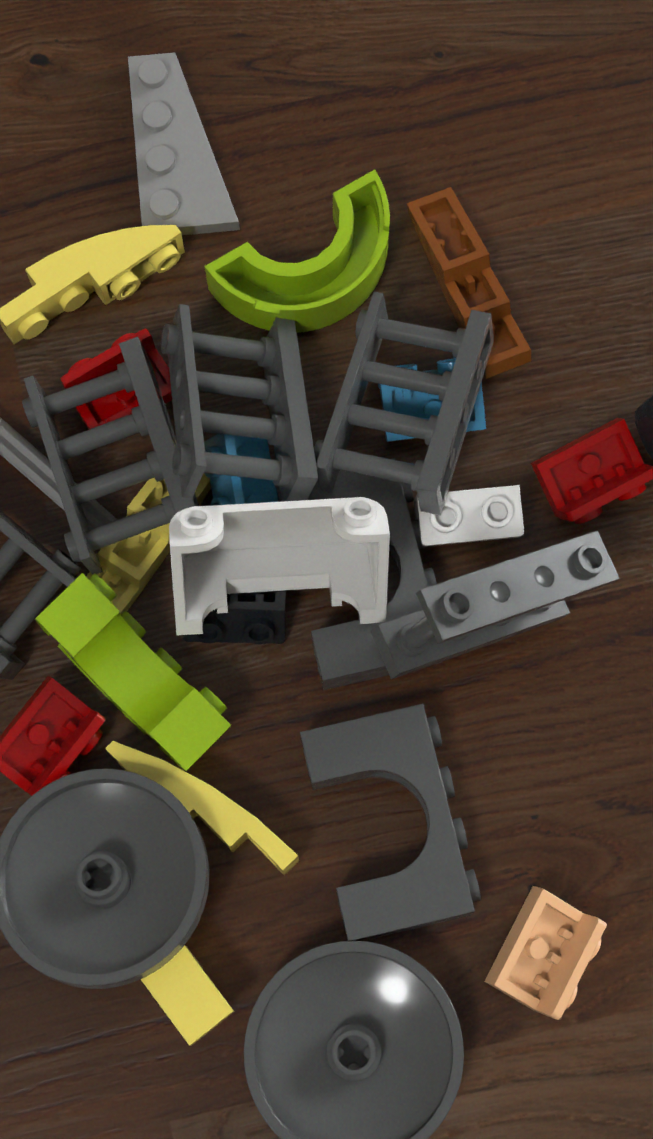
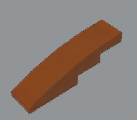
[407,187,531,379]

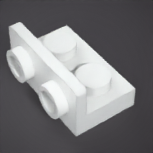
[413,485,524,546]

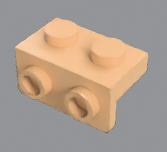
[484,886,607,1020]

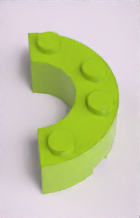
[205,169,390,333]
[35,573,231,771]

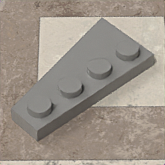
[128,52,240,235]

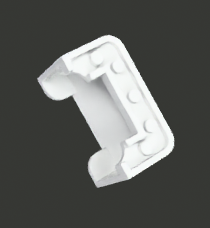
[169,497,390,635]

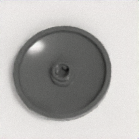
[0,769,209,989]
[244,941,464,1139]

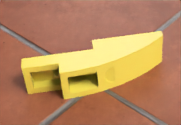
[0,225,185,344]

